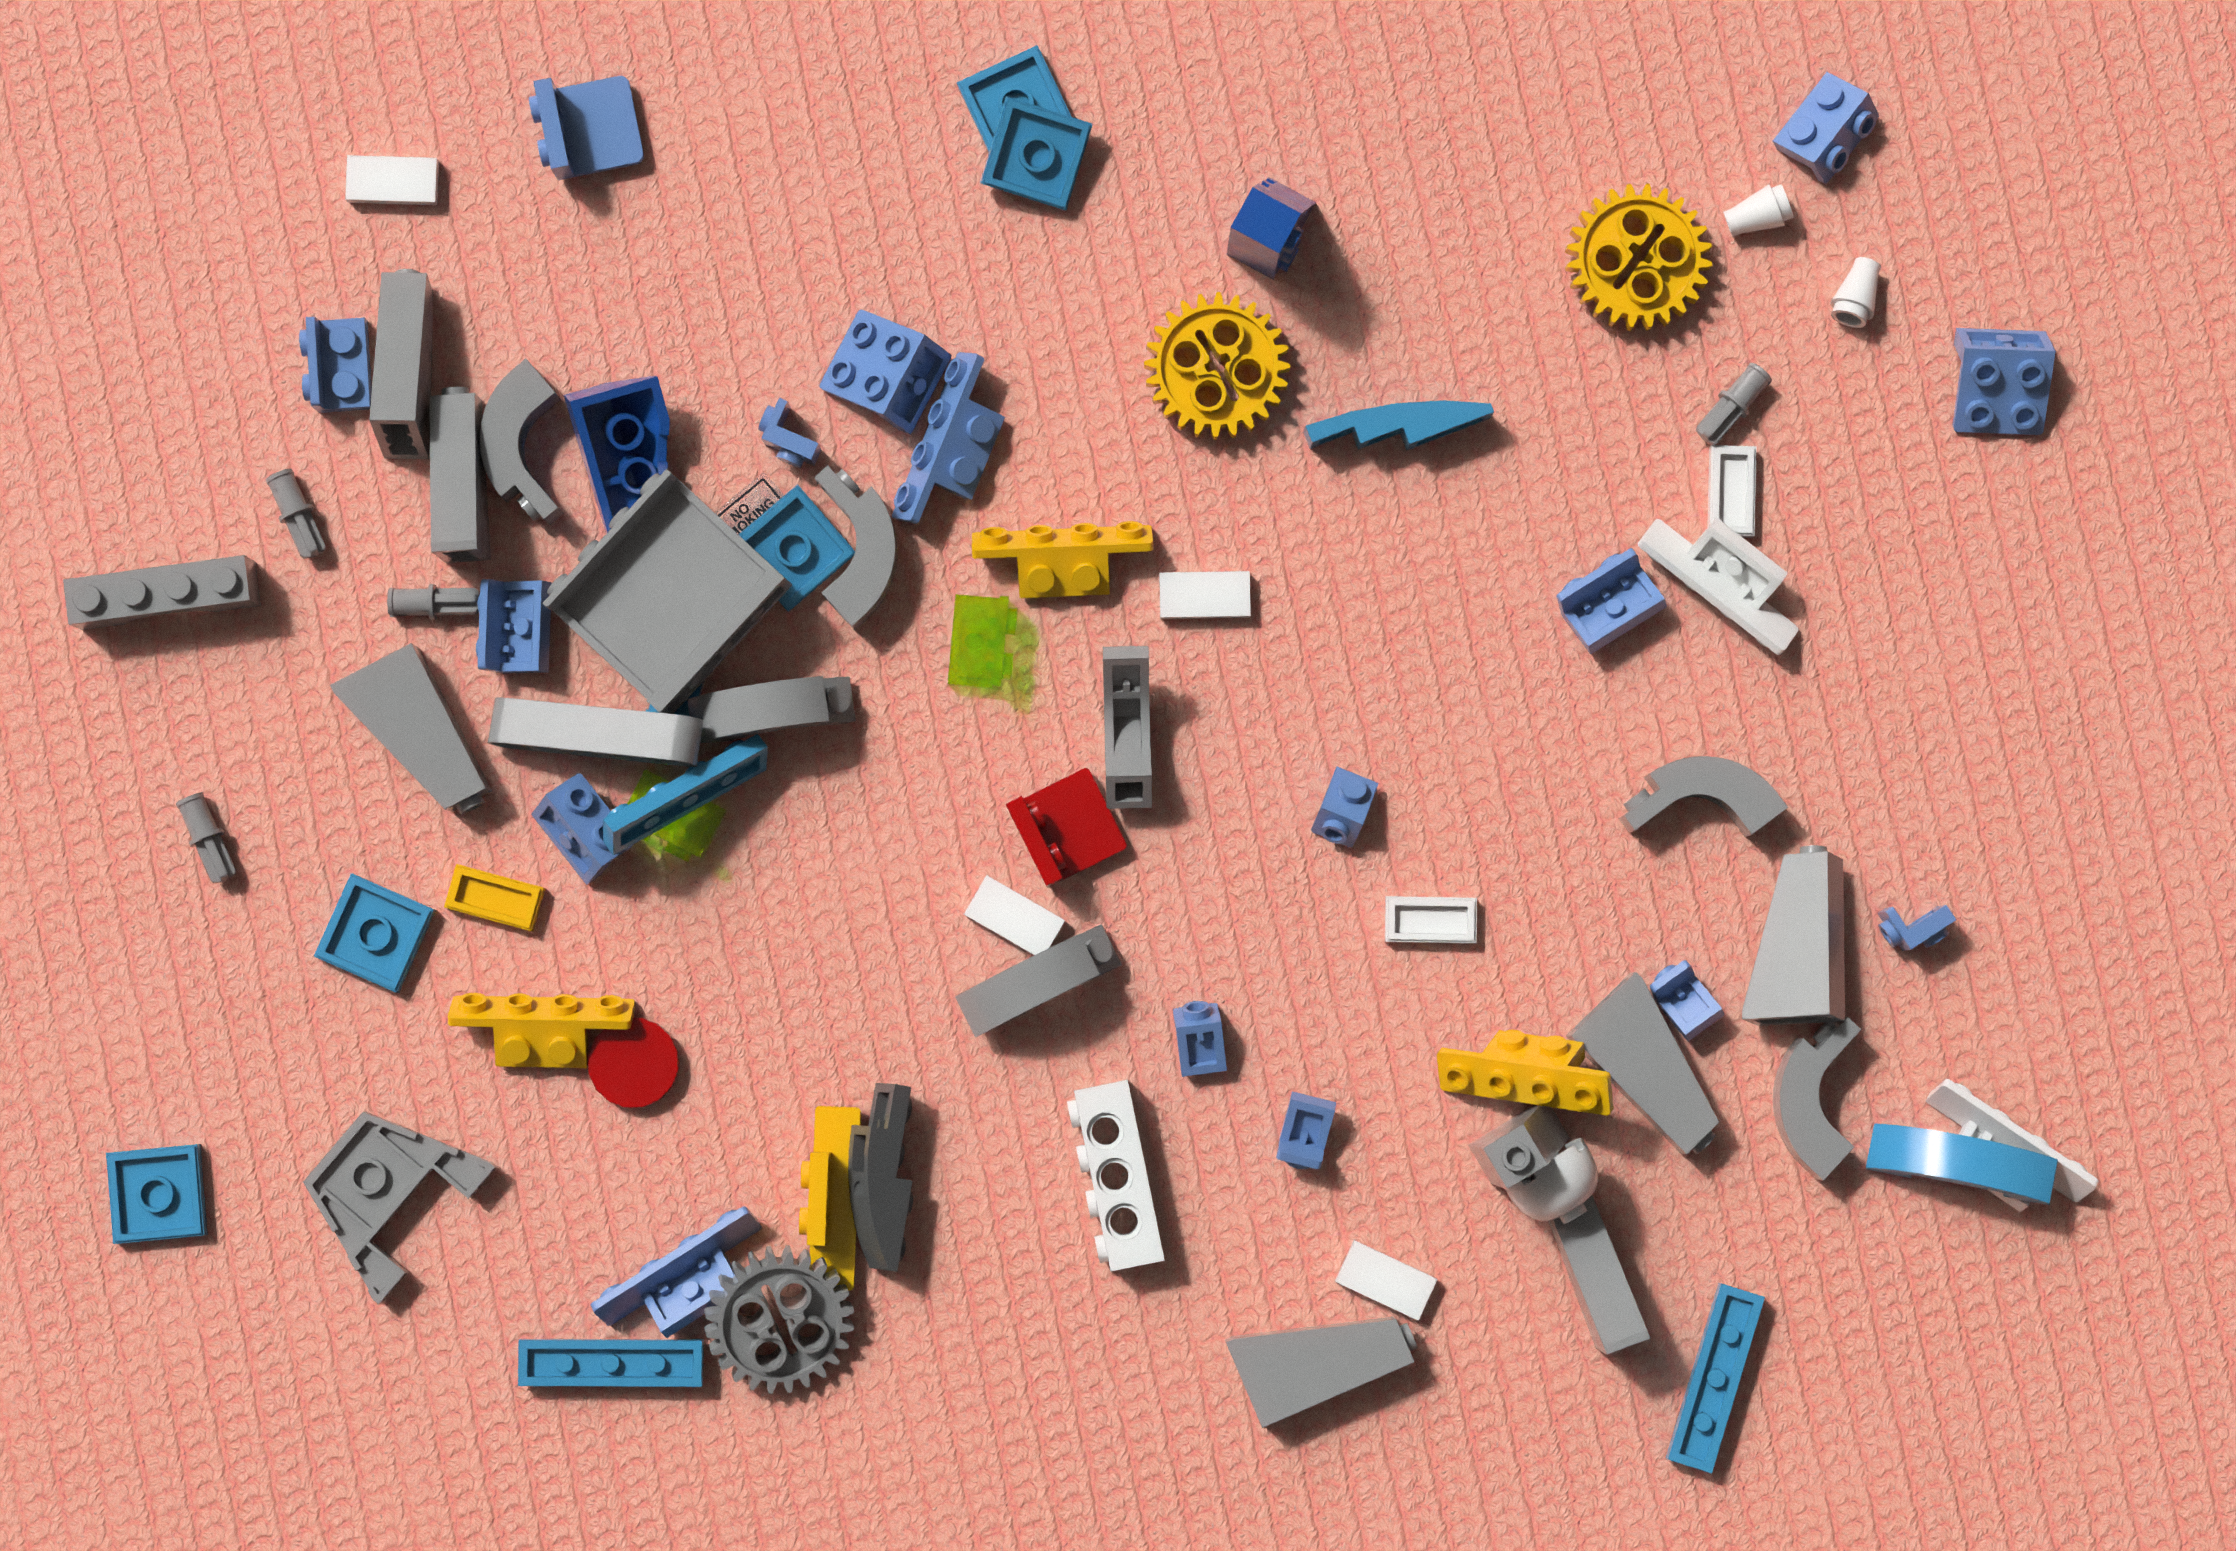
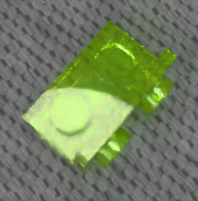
[948,594,1018,690]
[627,770,727,862]

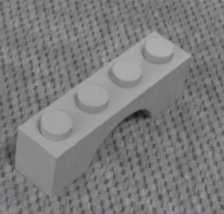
[63,555,261,630]

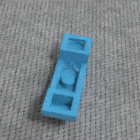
[1866,1124,2058,1205]

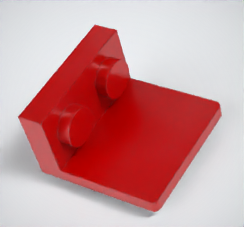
[1006,768,1127,888]

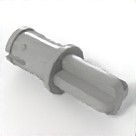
[1696,363,1772,445]
[266,469,326,559]
[387,584,479,620]
[176,792,236,883]

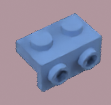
[1773,72,1879,184]
[1556,548,1667,654]
[476,579,552,674]

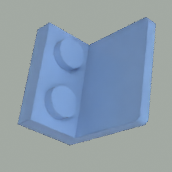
[819,310,952,435]
[1952,328,2056,435]

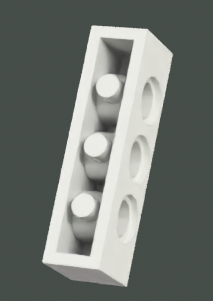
[1067,1080,1165,1271]

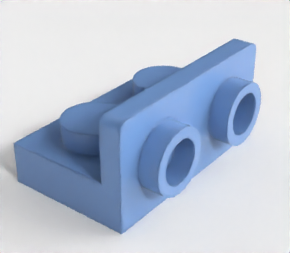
[299,317,372,413]
[531,773,633,885]

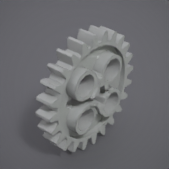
[704,1245,854,1394]

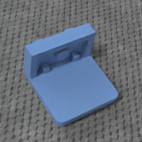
[529,76,644,180]

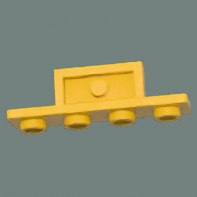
[972,521,1153,598]
[447,993,635,1068]
[1437,1030,1614,1116]
[799,1106,861,1291]

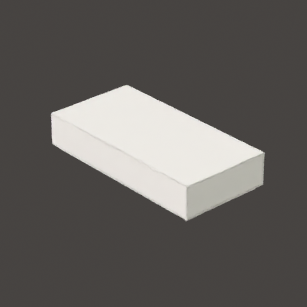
[345,155,439,205]
[1707,445,1757,538]
[1159,571,1251,619]
[964,875,1065,955]
[1385,896,1477,944]
[1335,1240,1437,1321]

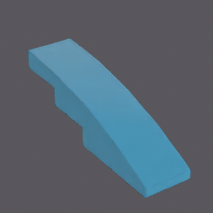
[1303,400,1494,451]

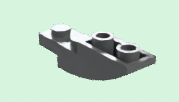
[848,1083,913,1272]

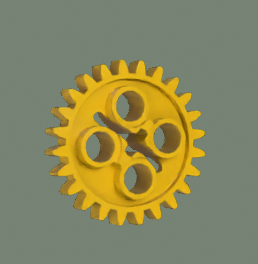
[1565,184,1712,331]
[1144,292,1290,440]

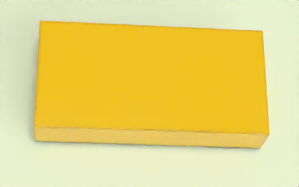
[444,864,546,932]

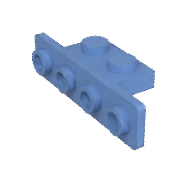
[892,352,1005,524]
[590,1206,762,1338]

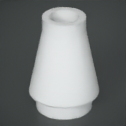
[1723,184,1794,237]
[1830,257,1881,328]

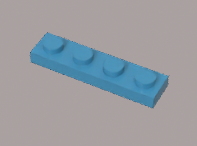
[603,734,768,855]
[1666,1283,1765,1473]
[518,1339,704,1387]

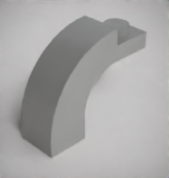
[480,358,564,525]
[814,465,897,631]
[1103,646,1152,809]
[687,676,856,744]
[1619,756,1788,837]
[955,924,1122,1038]
[1773,1017,1861,1181]

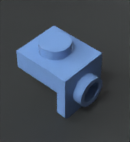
[758,398,821,468]
[1311,767,1379,847]
[1878,905,1956,951]
[1650,960,1724,1041]
[1276,1091,1336,1169]

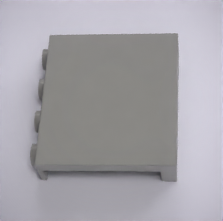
[543,469,792,714]

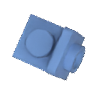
[1173,1001,1227,1077]

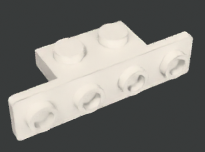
[1638,517,1799,655]
[1926,1079,2099,1212]

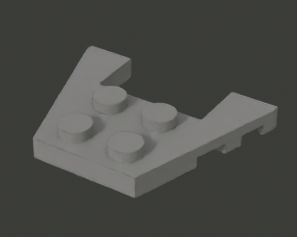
[303,1112,498,1304]

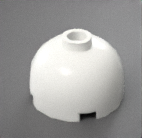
[1505,1138,1598,1224]

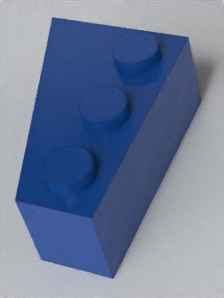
[1227,177,1316,280]

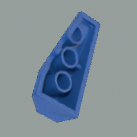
[564,375,670,534]

